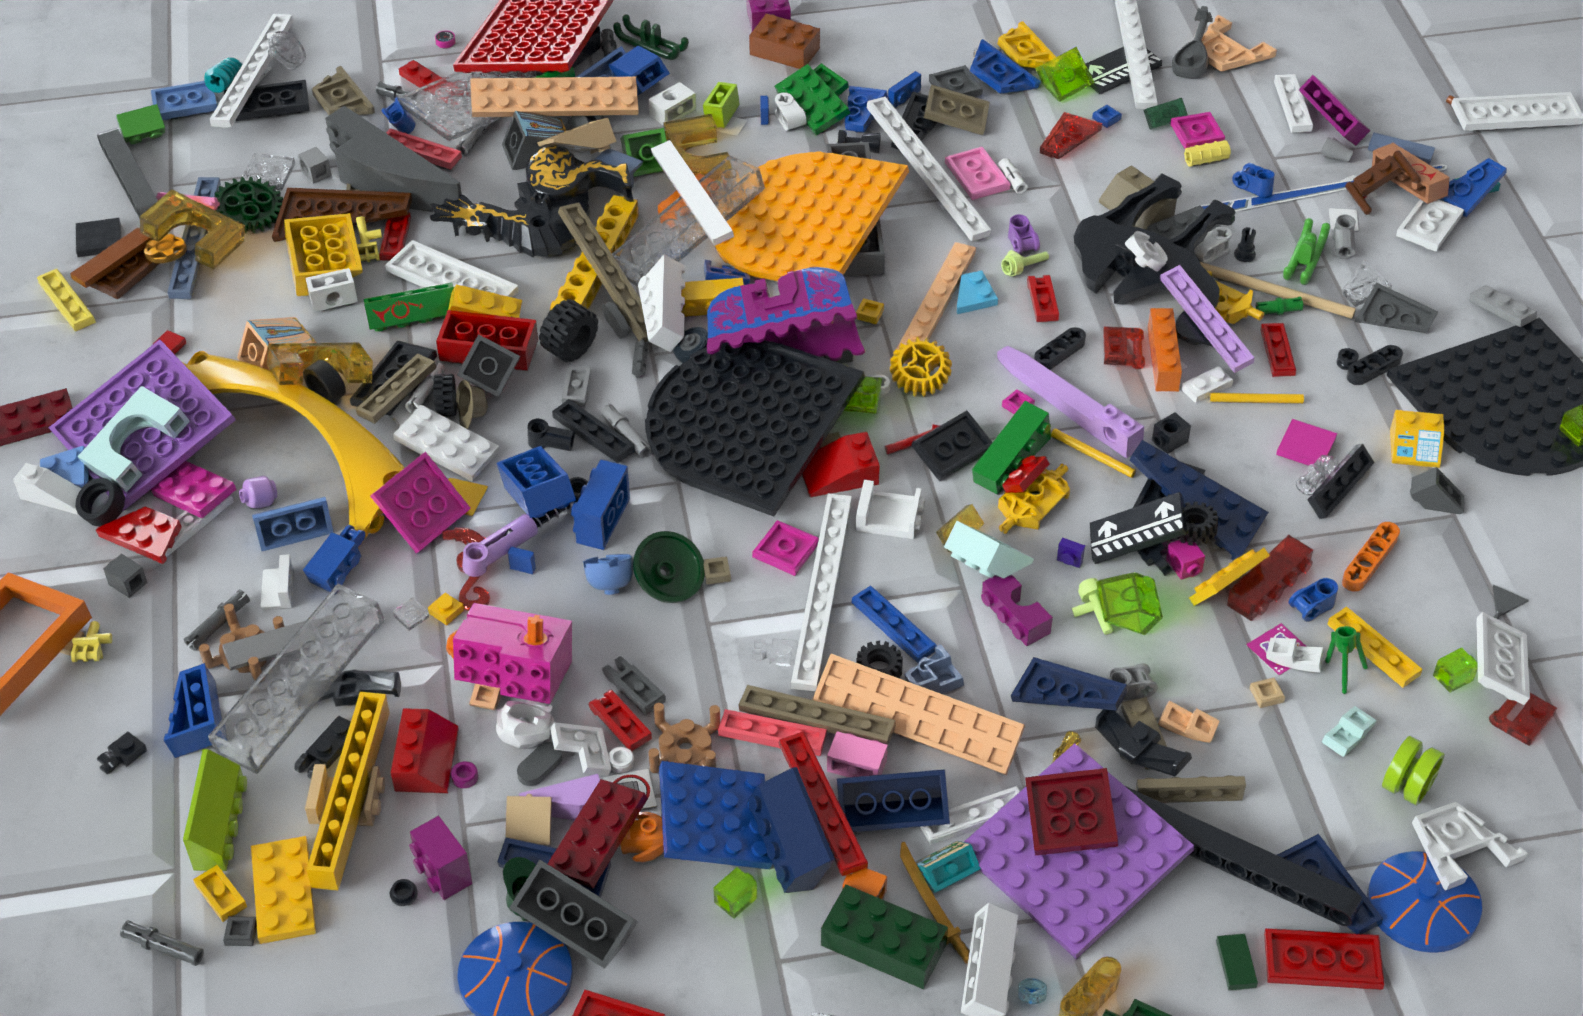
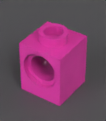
[1166,540,1205,580]

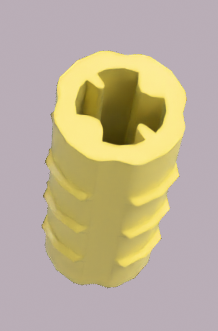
[1184,140,1231,167]

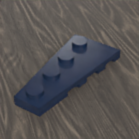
[1011,657,1128,710]
[1277,834,1383,934]

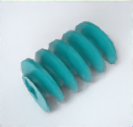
[204,57,243,93]

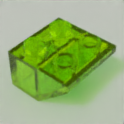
[844,376,882,414]

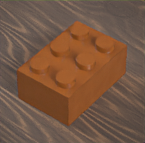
[749,14,820,69]

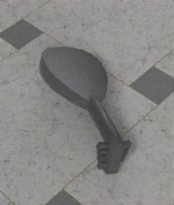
[1172,6,1213,78]

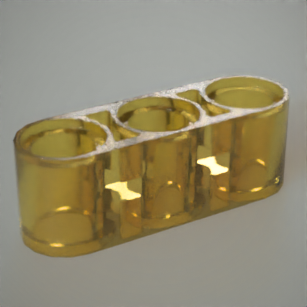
[1058,957,1121,1016]

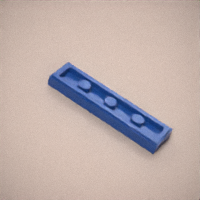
[852,585,937,663]

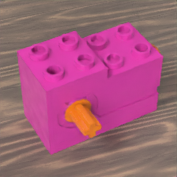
[446,603,572,704]

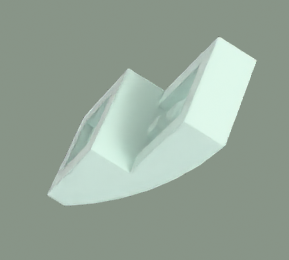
[1322,706,1377,757]

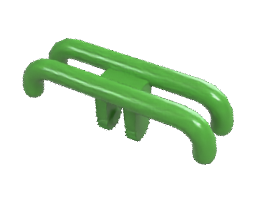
[1283,218,1330,285]

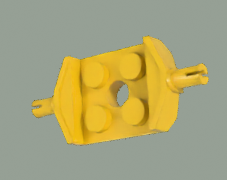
[1207,271,1264,324]
[998,463,1070,534]

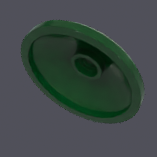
[633,531,705,603]

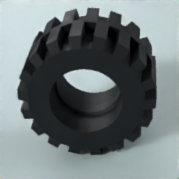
[539,299,599,362]

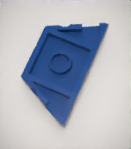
[970,39,1041,94]

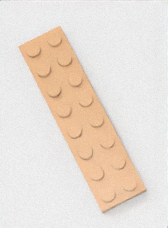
[470,77,639,117]
[812,654,1025,776]

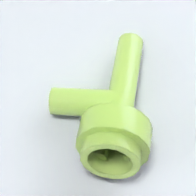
[1001,250,1049,277]
[1071,578,1113,635]

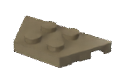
[312,66,375,115]

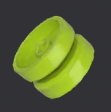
[1382,736,1445,806]

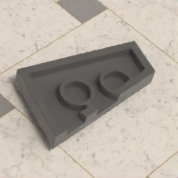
[1355,282,1438,333]

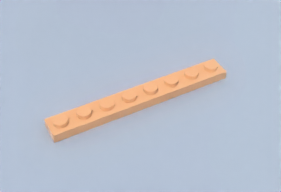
[896,242,976,364]

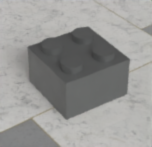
[457,334,520,398]

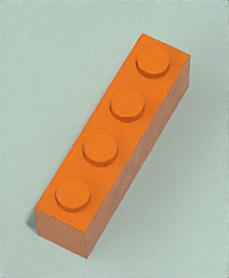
[1148,308,1182,392]

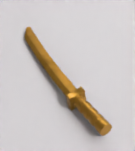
[900,842,970,966]

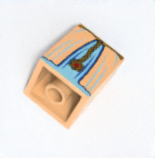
[237,317,316,375]

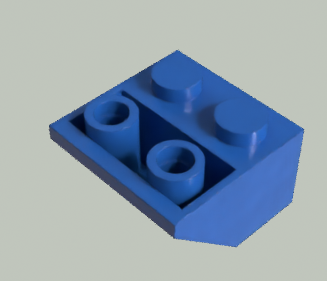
[608,46,670,96]

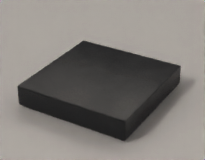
[76,217,121,257]

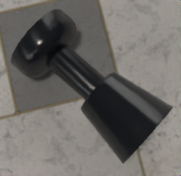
[837,130,881,154]

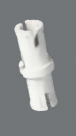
[998,158,1028,194]

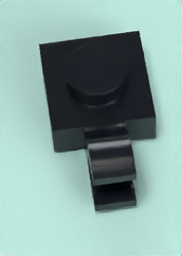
[1137,542,1173,576]
[97,731,147,774]

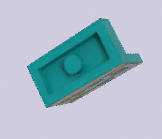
[916,841,981,893]

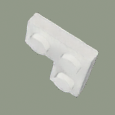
[550,722,612,776]

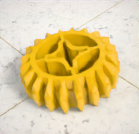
[890,337,952,397]

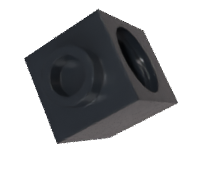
[1152,412,1191,454]

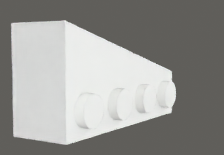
[638,255,685,352]

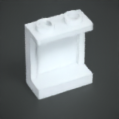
[856,480,925,539]

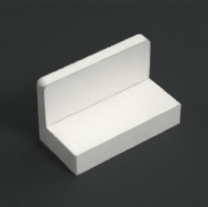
[261,554,294,610]

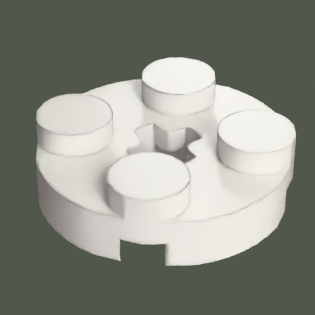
[1125,231,1168,272]

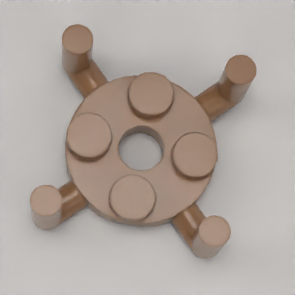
[199,604,285,682]
[648,703,720,773]

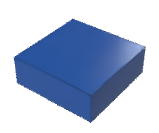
[760,95,769,125]
[1092,105,1122,128]
[508,547,536,575]

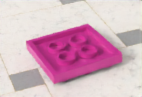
[370,451,471,553]

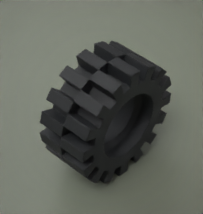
[433,374,457,416]
[1176,502,1218,546]
[856,641,903,679]

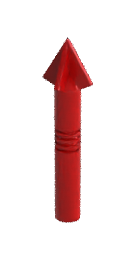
[885,424,939,454]

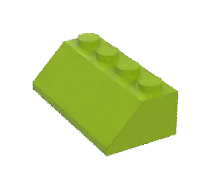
[183,749,247,871]

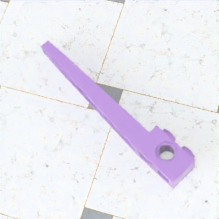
[997,346,1144,458]

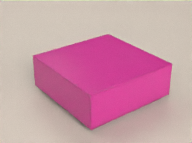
[1002,389,1035,414]

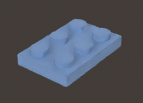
[151,81,217,120]

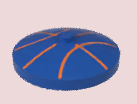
[1367,851,1482,953]
[457,922,573,1016]

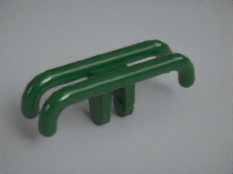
[613,14,689,60]

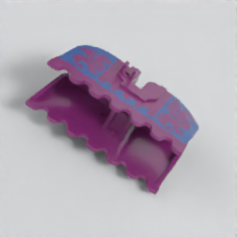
[707,267,865,361]

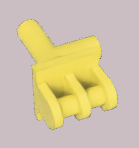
[356,216,382,262]
[71,621,112,662]

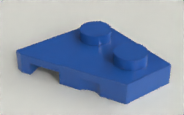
[703,259,750,285]

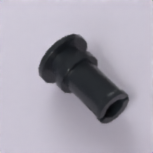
[1234,227,1256,262]

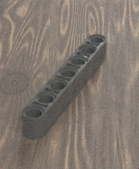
[97,128,163,224]

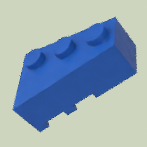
[164,663,226,758]

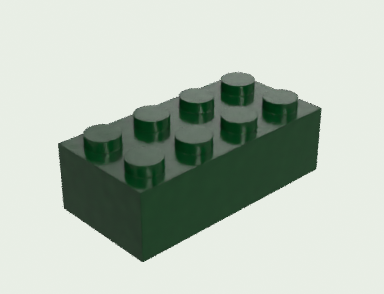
[821,884,948,990]

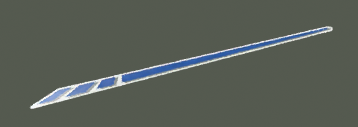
[1201,164,1447,212]

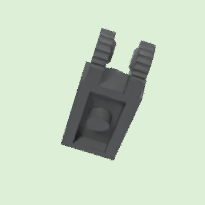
[602,656,666,715]

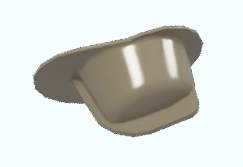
[456,380,488,429]

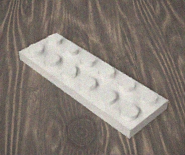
[1451,92,1583,131]
[385,240,519,298]

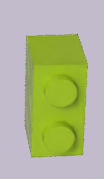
[703,82,740,128]

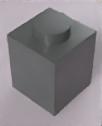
[103,553,148,598]

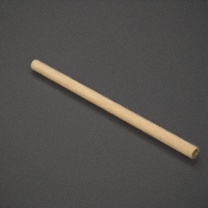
[1199,261,1356,319]

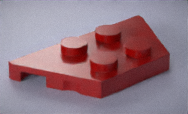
[96,506,182,564]

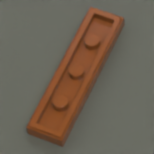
[70,227,153,288]

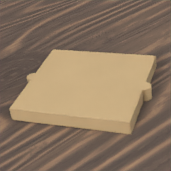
[505,794,552,845]

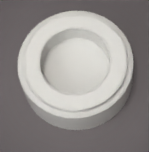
[608,747,634,774]

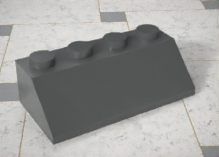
[509,860,638,969]

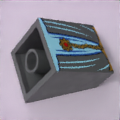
[502,111,566,170]

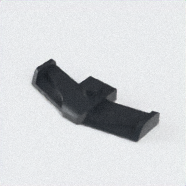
[295,669,401,710]
[1095,709,1192,777]

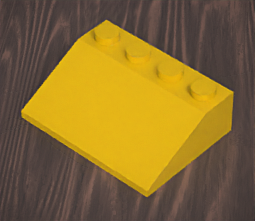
[284,213,363,296]

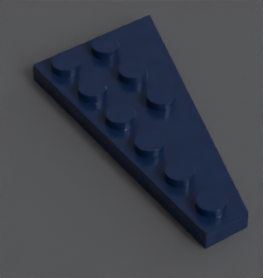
[1129,440,1269,560]

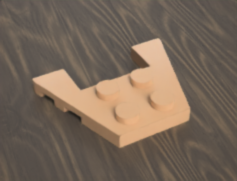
[1202,15,1277,72]

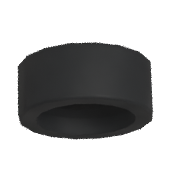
[303,360,346,403]
[75,478,125,527]

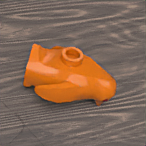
[620,812,664,862]

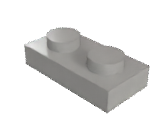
[562,366,591,406]

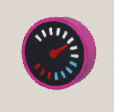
[435,30,455,48]

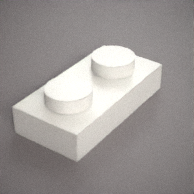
[1181,366,1233,403]

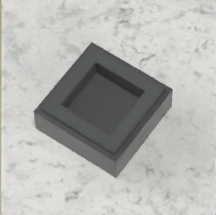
[223,916,257,946]

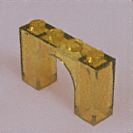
[663,114,733,184]
[140,189,245,270]
[267,342,373,385]

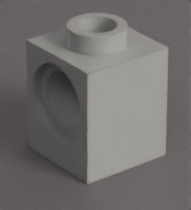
[298,147,332,184]

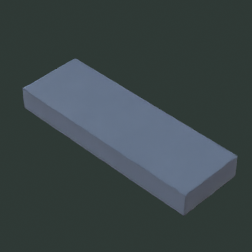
[1368,132,1435,165]

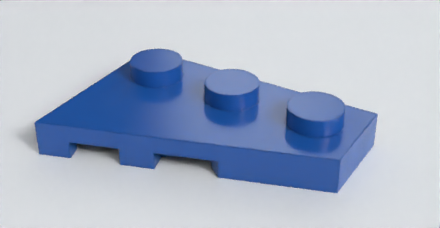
[1438,158,1507,217]

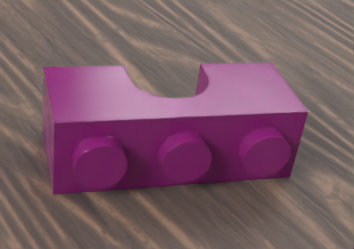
[981,574,1053,646]

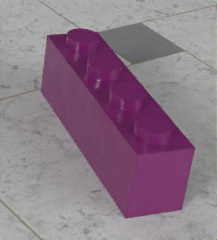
[1299,75,1371,146]

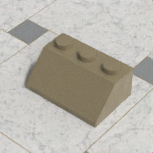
[1099,165,1177,230]

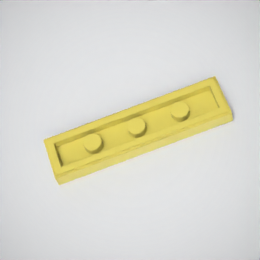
[37,269,96,332]

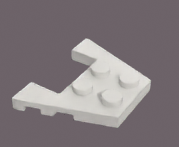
[1412,802,1528,891]

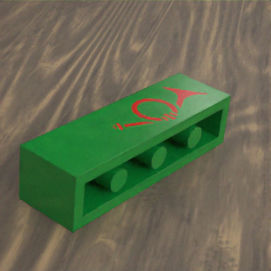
[363,282,454,332]

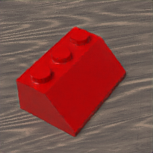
[391,708,459,793]

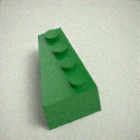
[972,401,1051,495]

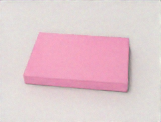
[945,147,1011,200]

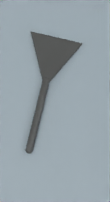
[1493,585,1529,619]

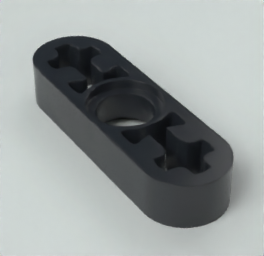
[1034,327,1086,370]
[1346,345,1403,385]

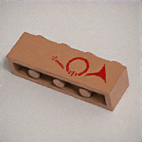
[1372,143,1450,204]

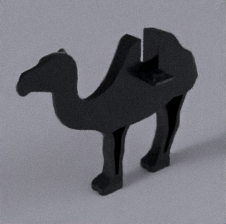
[1073,173,1236,347]

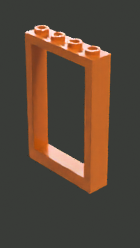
[0,572,92,716]

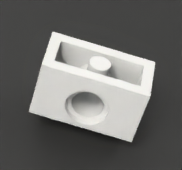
[648,82,696,127]
[305,268,358,312]

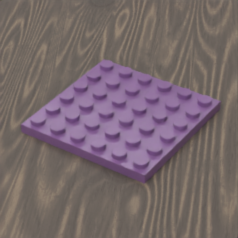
[49,339,236,512]
[964,743,1194,959]

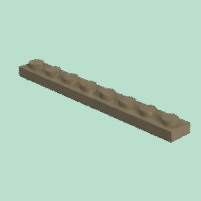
[558,203,648,342]

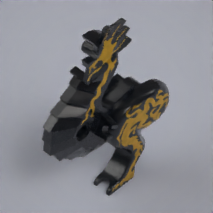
[430,146,634,257]

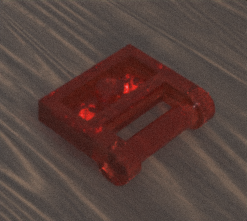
[1103,326,1145,369]
[1489,693,1557,746]

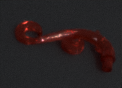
[442,527,490,611]

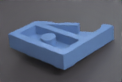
[40,446,89,488]

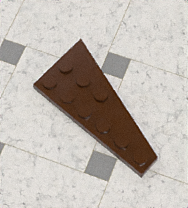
[272,188,413,242]

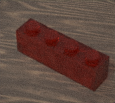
[1227,535,1313,621]

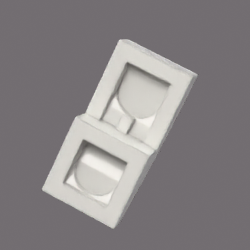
[1266,638,1324,673]

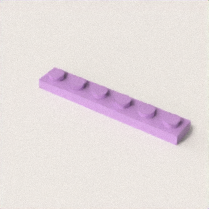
[1160,265,1254,373]

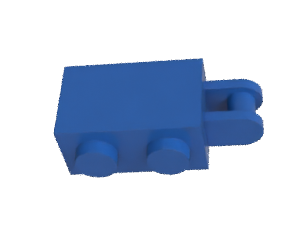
[303,525,365,594]

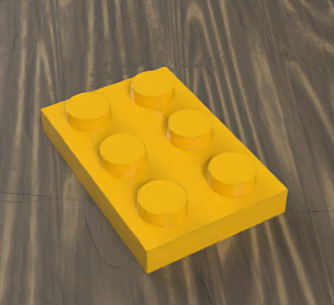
[1189,548,1270,606]

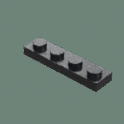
[552,399,635,463]
[1307,444,1375,519]

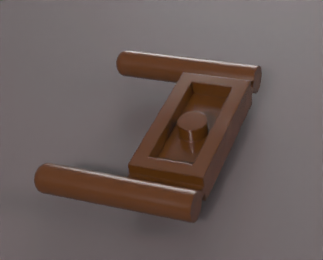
[1345,150,1421,215]

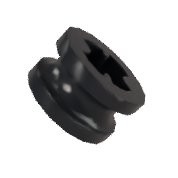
[1336,348,1359,370]

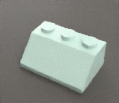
[944,521,1034,578]

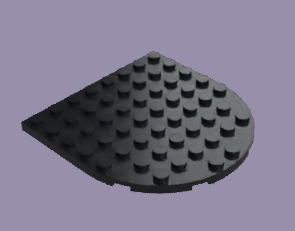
[1387,318,1583,476]
[645,340,865,517]

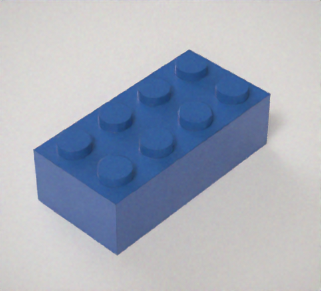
[496,446,576,518]

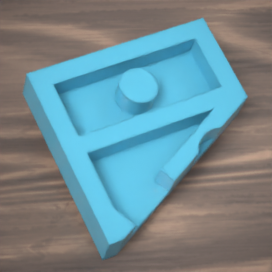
[956,270,998,314]

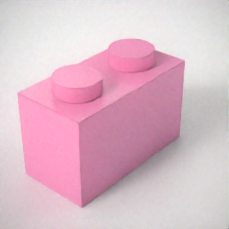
[827,731,888,777]

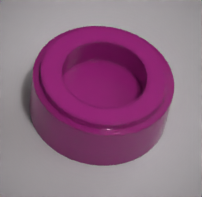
[451,761,478,788]

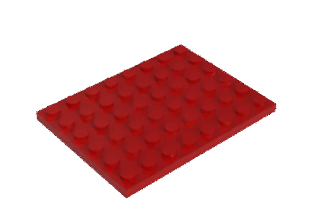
[453,0,614,73]

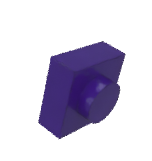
[1057,537,1085,568]

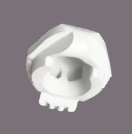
[496,700,555,749]

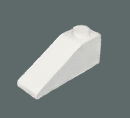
[13,463,96,515]

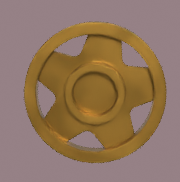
[144,234,187,263]

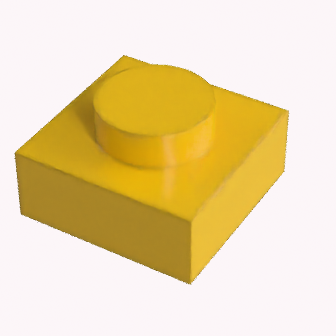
[856,298,884,324]
[428,592,464,626]

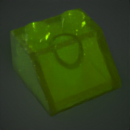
[1035,47,1095,102]
[1096,572,1163,635]

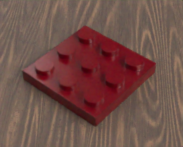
[1025,768,1118,856]

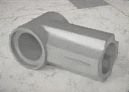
[1332,214,1356,259]

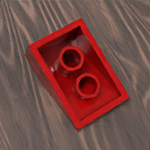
[802,432,880,498]

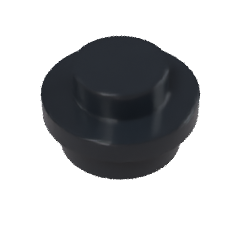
[389,879,418,906]

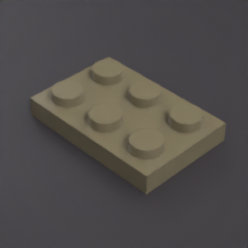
[924,85,990,135]

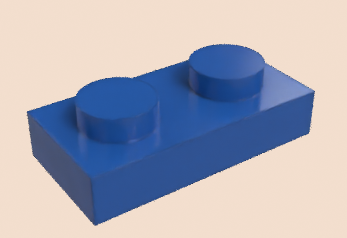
[888,71,921,108]

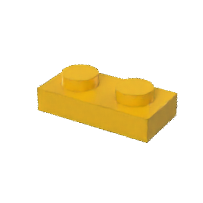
[193,865,247,922]

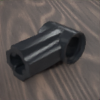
[527,418,575,451]

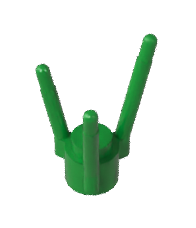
[1325,626,1368,694]

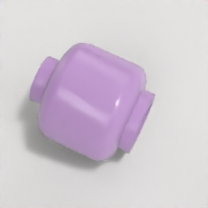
[239,476,277,510]

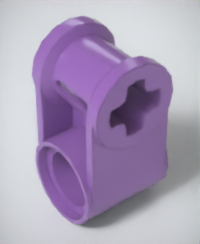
[1008,214,1040,255]

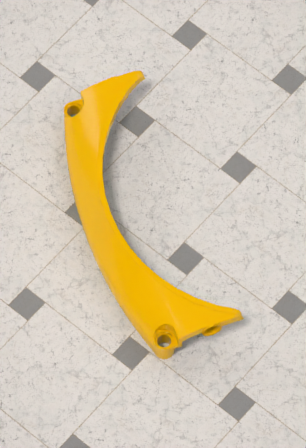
[181,351,405,549]

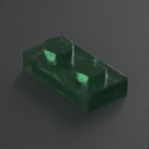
[1143,98,1188,130]

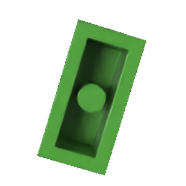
[116,104,165,144]

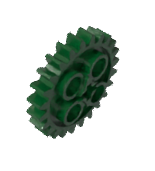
[213,177,283,233]

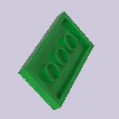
[774,64,850,135]

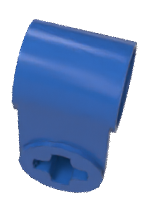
[381,97,416,134]
[1232,163,1275,197]
[1288,578,1338,622]

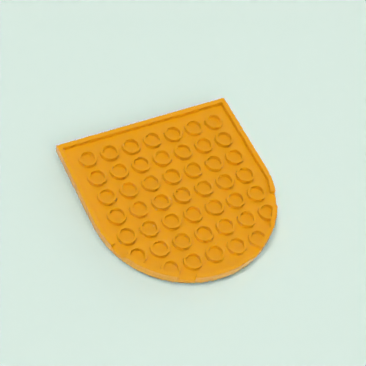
[715,151,909,281]

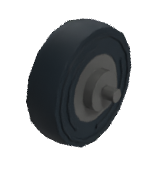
[673,327,708,363]

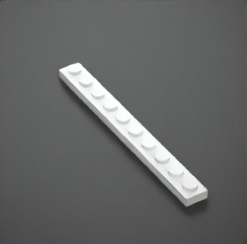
[1115,0,1158,109]
[210,14,293,128]
[866,97,991,242]
[791,493,852,692]

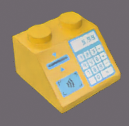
[1390,410,1444,468]

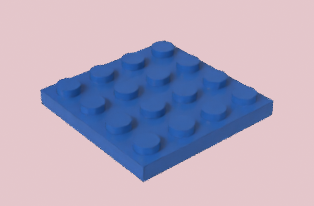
[659,761,773,870]

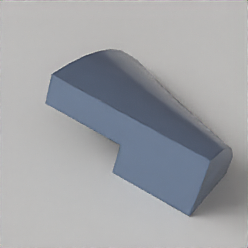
[904,644,964,694]

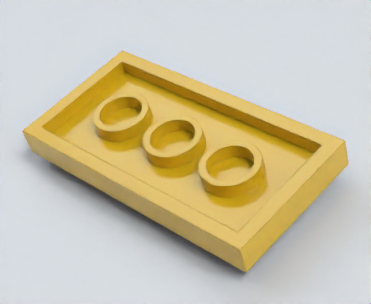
[251,836,316,944]

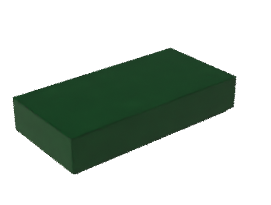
[1216,934,1258,991]

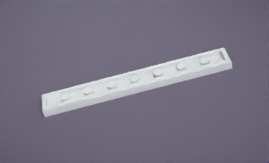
[651,140,734,246]

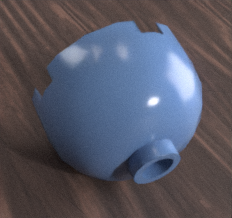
[583,554,633,595]

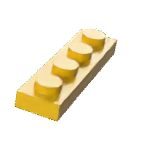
[1327,606,1423,688]

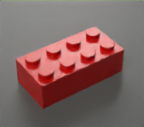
[436,310,538,371]

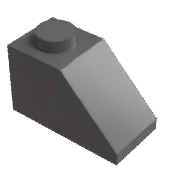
[1410,467,1464,514]

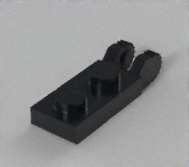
[294,715,351,779]

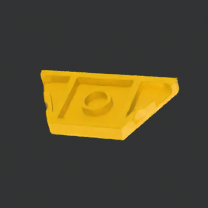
[997,21,1062,70]

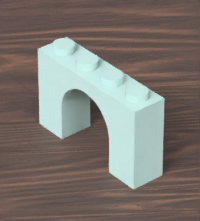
[78,386,190,493]

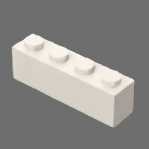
[961,903,1019,1016]

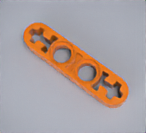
[1342,522,1400,591]

